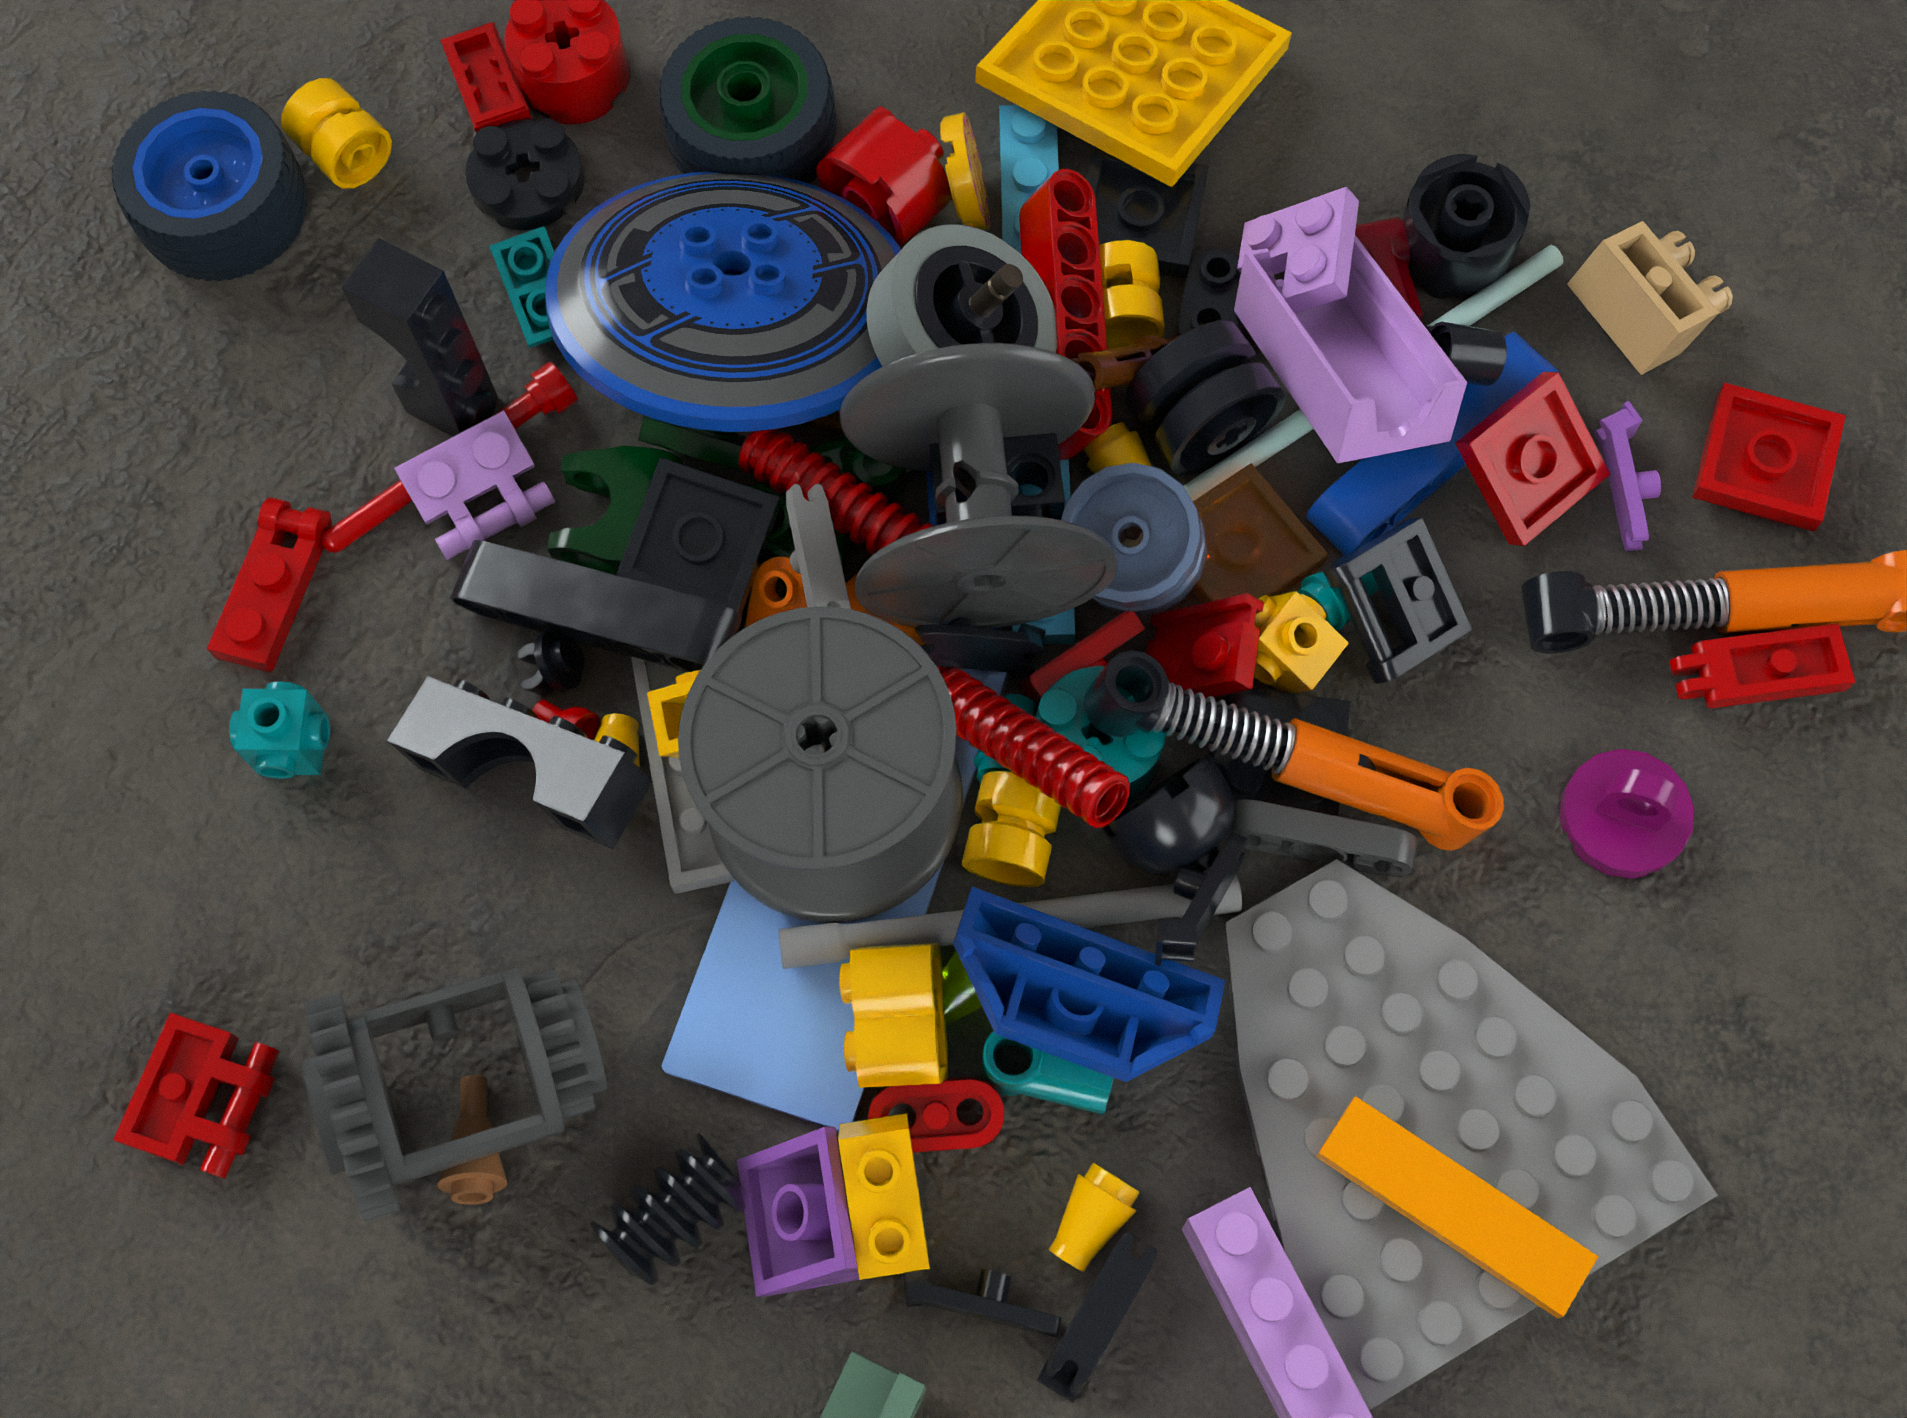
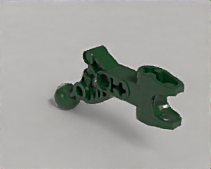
[547,436,921,583]

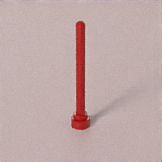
[321,361,578,553]

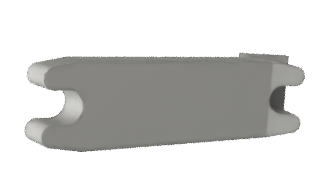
[786,484,851,609]

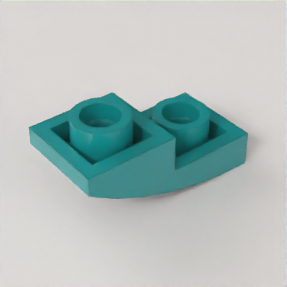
[489,226,555,349]

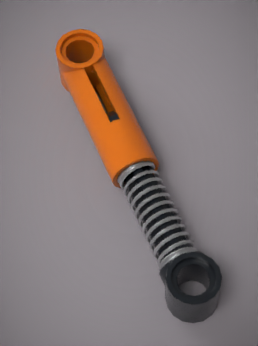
[1521,550,1907,654]
[1084,650,1504,851]

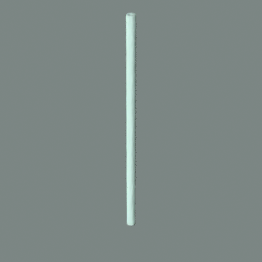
[1122,245,1563,548]

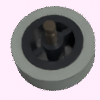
[867,224,1057,366]

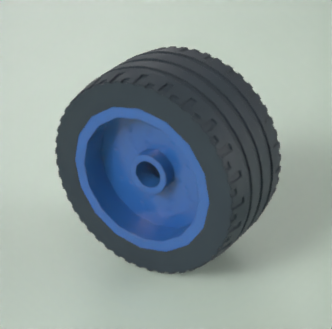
[111,90,308,281]

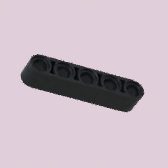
[450,540,743,672]

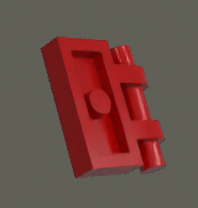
[113,1013,280,1179]

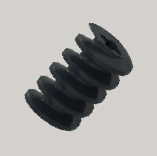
[590,1133,746,1285]

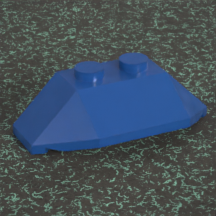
[953,887,1225,1082]

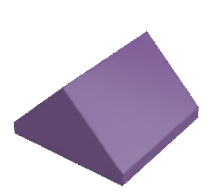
[737,1127,859,1297]

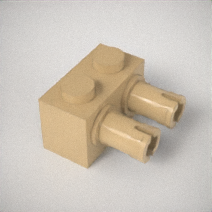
[1567,221,1733,375]

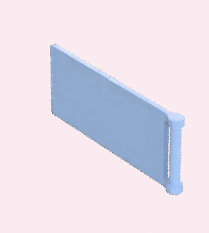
[662,668,1010,1132]

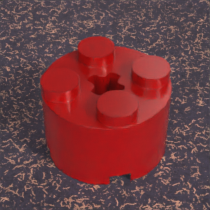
[504,0,630,125]
[816,106,953,248]

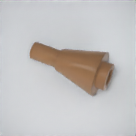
[437,1075,507,1205]

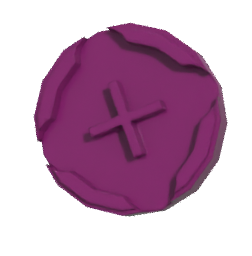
[1559,749,1694,879]

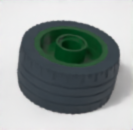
[659,16,836,184]

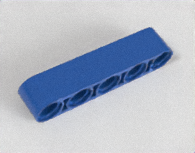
[1306,331,1560,556]

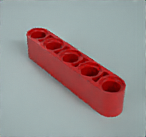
[1019,169,1112,460]

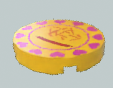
[940,112,990,231]

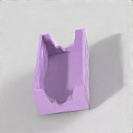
[1234,235,1467,463]

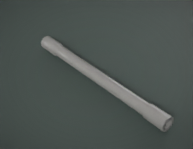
[778,875,1242,969]

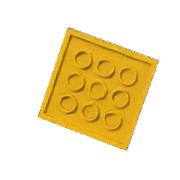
[975,0,1292,187]

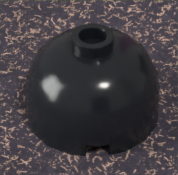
[1101,754,1236,876]

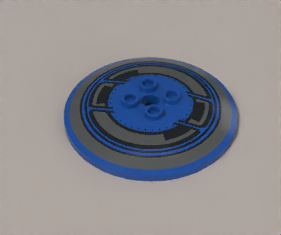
[545,171,901,432]

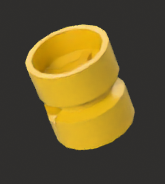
[281,78,392,189]
[1099,240,1165,349]
[962,771,1062,887]

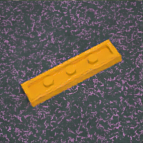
[1316,1096,1599,1319]

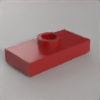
[440,22,532,133]
[1018,610,1145,703]

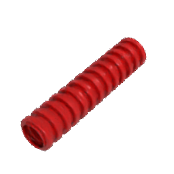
[739,429,934,554]
[937,666,1130,828]

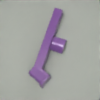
[1594,401,1661,552]

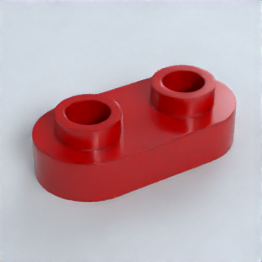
[868,1076,1004,1153]

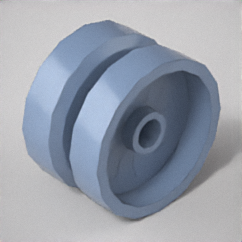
[1061,463,1207,617]

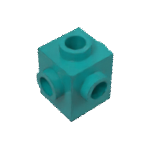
[229,682,330,779]

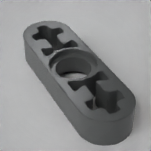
[1225,800,1417,876]

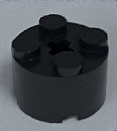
[1402,154,1530,299]

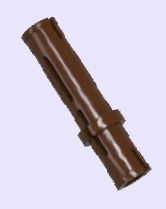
[1072,334,1183,392]

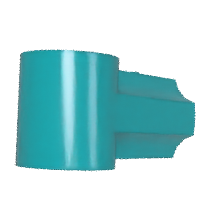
[981,1031,1114,1115]

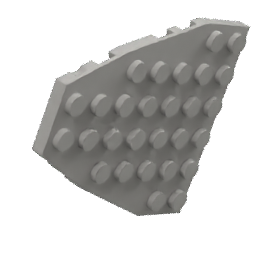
[1223,859,1718,1410]

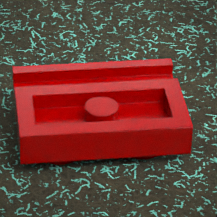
[1146,593,1264,699]

